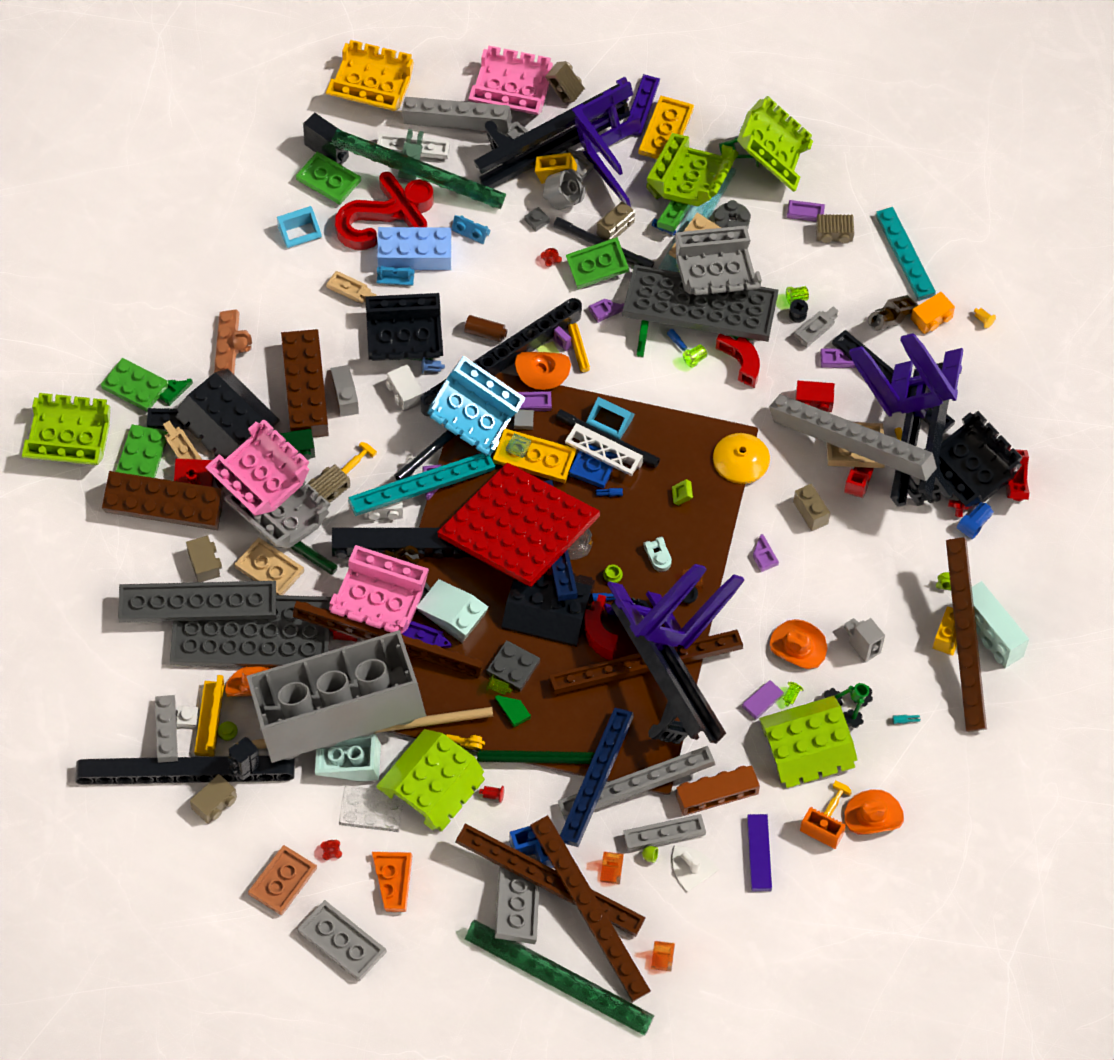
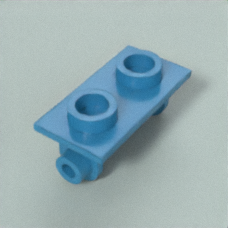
[451,215,491,244]
[377,265,415,286]

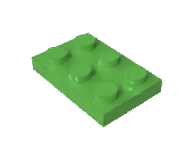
[296,151,361,205]
[566,237,630,289]
[101,358,169,412]
[116,424,168,478]

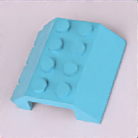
[428,356,525,456]

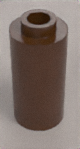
[464,315,508,342]

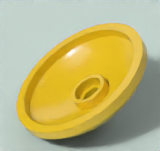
[713,433,770,484]

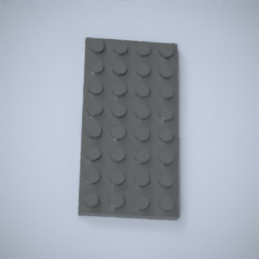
[622,265,779,342]
[170,595,332,668]

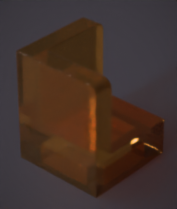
[600,852,624,884]
[651,941,675,972]

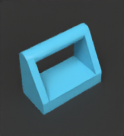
[277,206,322,248]
[586,397,635,439]

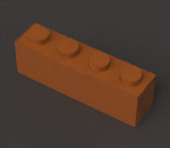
[675,765,760,816]

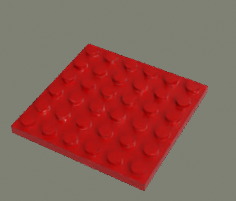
[437,463,600,587]

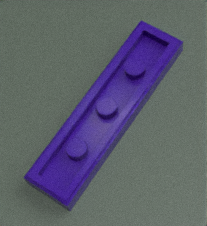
[627,74,660,137]
[747,814,772,892]

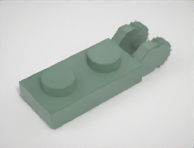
[398,129,424,181]

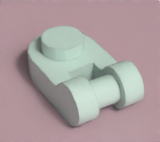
[643,536,672,572]

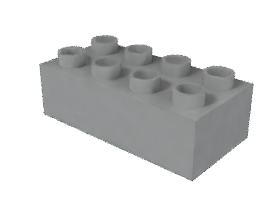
[247,630,426,763]

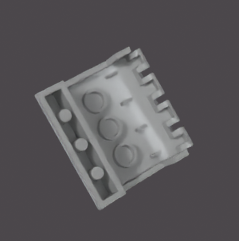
[675,226,762,295]
[224,481,331,548]

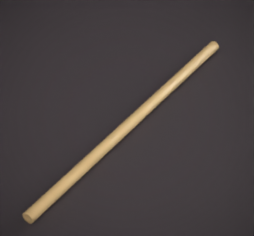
[235,707,493,749]

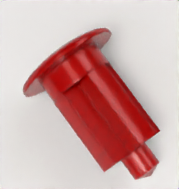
[479,785,505,803]

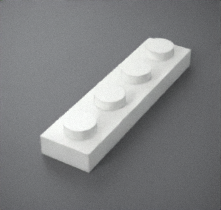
[376,133,450,160]

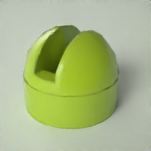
[642,846,658,863]

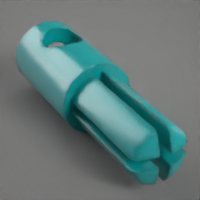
[892,715,921,724]

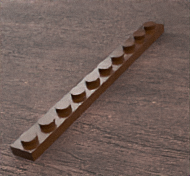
[946,537,987,732]
[293,601,483,678]
[549,629,743,695]
[530,815,651,1003]
[455,823,646,937]

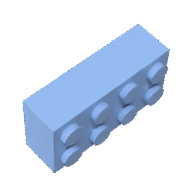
[377,227,451,270]

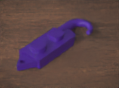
[403,621,451,648]

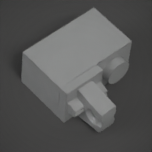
[844,618,885,663]

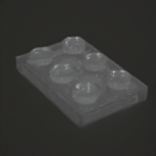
[339,785,404,832]

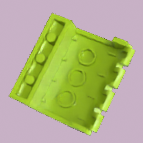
[737,96,813,192]
[647,133,739,207]
[22,393,111,465]
[759,696,858,788]
[376,729,485,831]

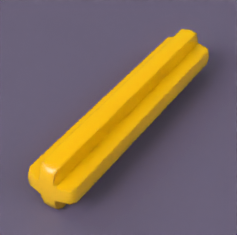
[568,323,590,372]

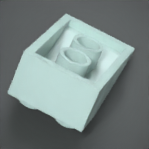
[416,579,488,643]
[315,734,381,781]

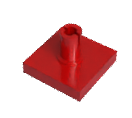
[174,458,213,487]

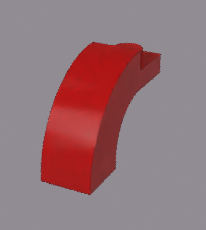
[715,334,760,388]
[1006,449,1030,501]
[844,467,874,498]
[584,594,619,660]

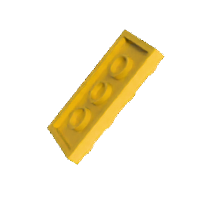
[638,95,694,159]
[493,428,577,484]

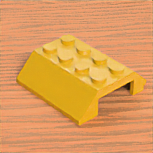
[326,40,414,111]

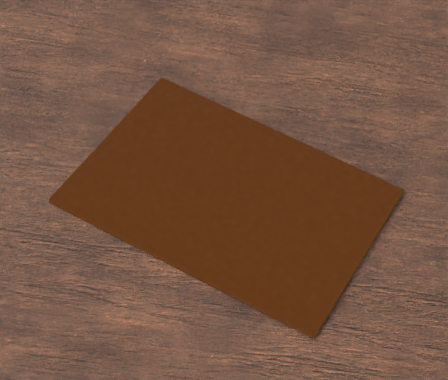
[387,372,758,795]

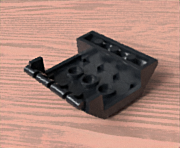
[365,293,443,361]
[176,369,280,459]
[924,411,1023,508]
[501,568,595,647]

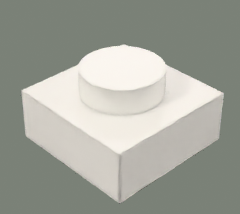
[177,706,199,728]

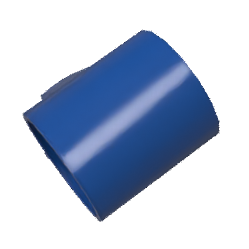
[957,502,994,539]

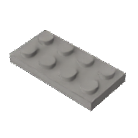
[495,866,539,944]
[297,900,387,982]

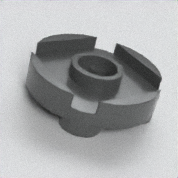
[714,200,751,230]

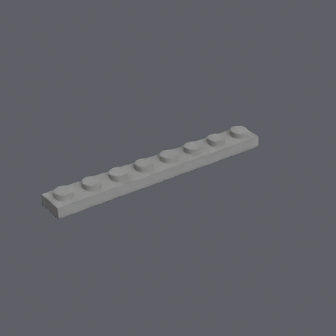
[558,746,715,821]

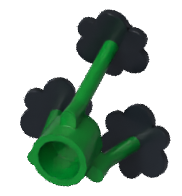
[824,683,873,728]

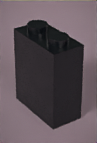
[303,112,349,164]

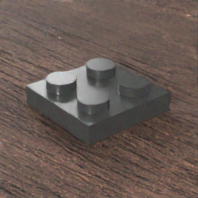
[486,640,540,692]

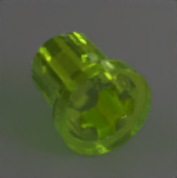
[786,286,809,305]
[683,344,707,368]

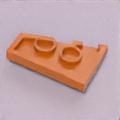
[372,852,413,912]

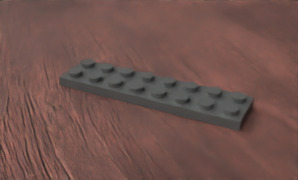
[118,581,276,622]

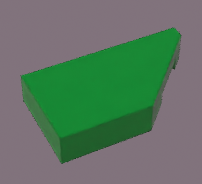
[636,320,649,357]
[159,378,193,406]
[495,695,531,727]

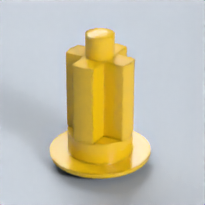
[974,307,996,329]

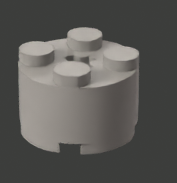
[543,169,585,210]

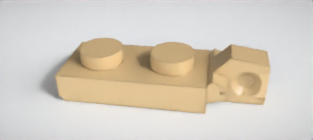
[326,271,376,303]
[163,420,202,460]

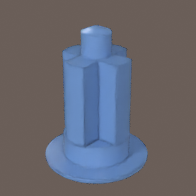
[421,357,445,373]

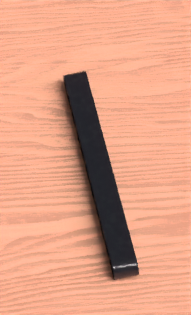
[421,298,582,417]
[75,756,295,785]

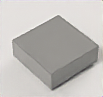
[514,410,534,430]

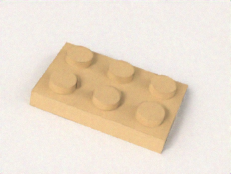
[235,537,304,595]

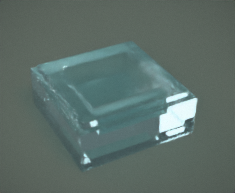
[506,433,531,458]

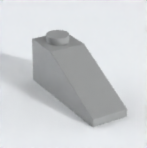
[330,365,359,417]

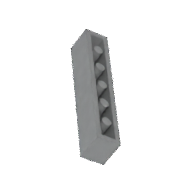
[402,97,512,133]

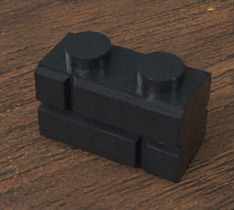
[227,737,260,780]

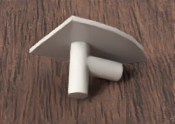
[672,846,719,892]

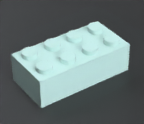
[972,581,1029,668]

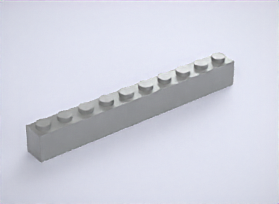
[769,394,937,481]

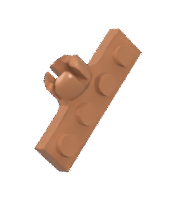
[214,309,252,374]

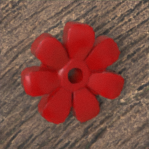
[948,500,972,517]

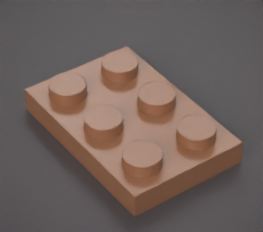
[248,845,317,916]

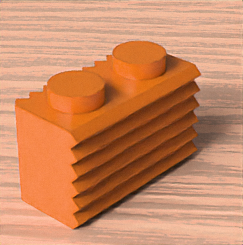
[800,807,846,849]

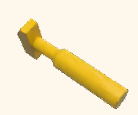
[341,442,377,474]
[824,780,852,816]

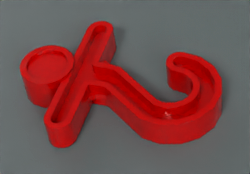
[335,172,434,250]

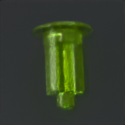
[486,674,512,695]
[783,682,804,707]

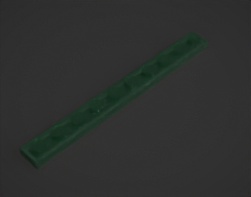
[331,129,506,209]
[465,919,655,1036]

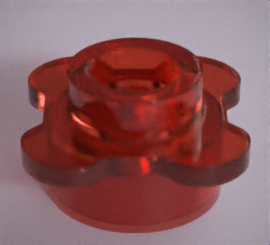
[541,248,562,267]
[321,840,342,860]

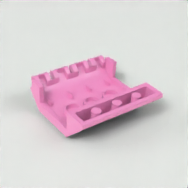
[468,46,553,115]
[205,420,310,516]
[329,545,429,634]

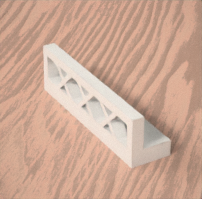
[565,423,643,476]

